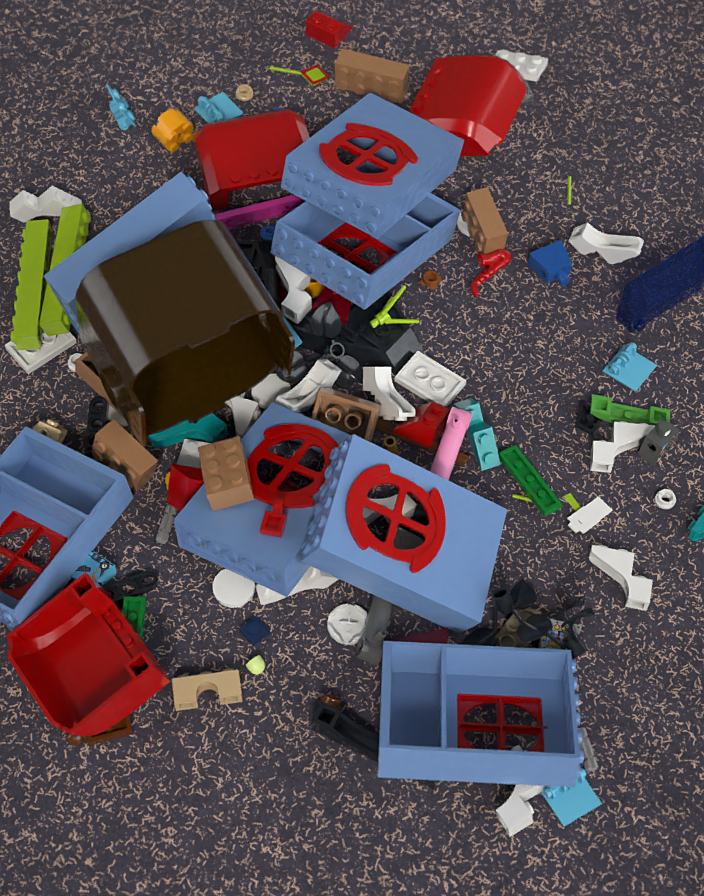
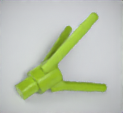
[369,285,419,328]

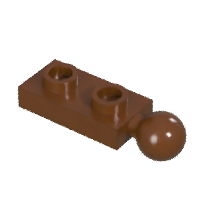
[66,715,133,746]

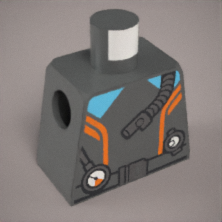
[638,419,679,466]

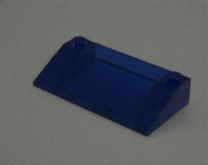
[616,236,704,333]

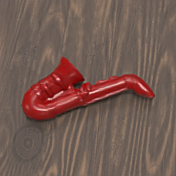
[470,249,511,298]

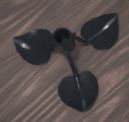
[276,302,363,389]
[457,579,553,646]
[516,596,594,659]

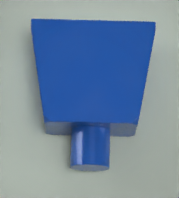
[528,240,572,286]

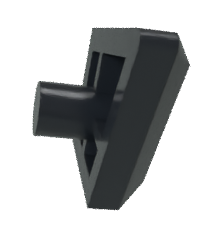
[575,399,602,436]

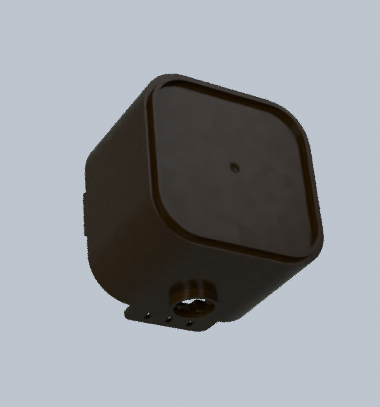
[75,220,295,446]

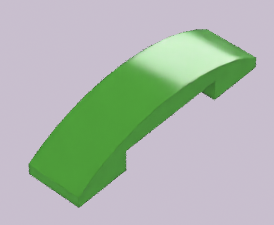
[590,394,670,426]

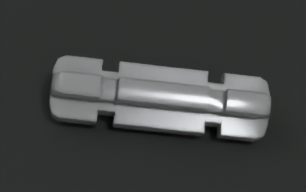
[156,504,177,544]
[578,727,598,772]

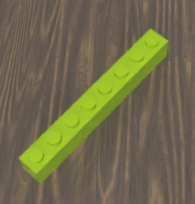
[39,204,91,336]
[11,219,53,350]

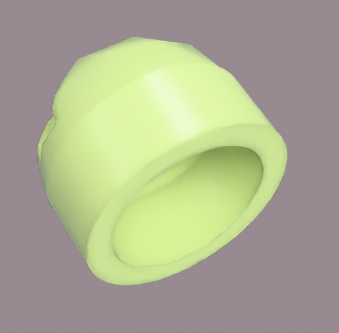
[246,655,265,674]

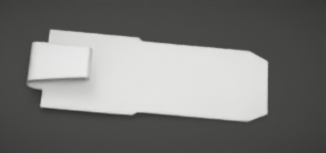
[567,497,613,534]

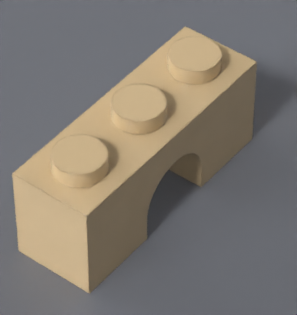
[172,669,243,711]

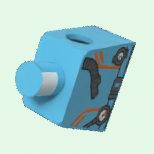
[69,550,117,587]

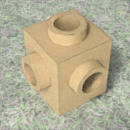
[33,419,68,444]

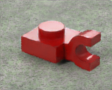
[260,498,287,538]

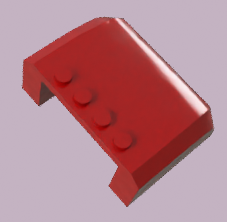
[408,55,527,157]
[193,109,310,211]
[6,572,170,736]

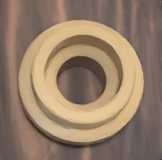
[236,84,253,101]

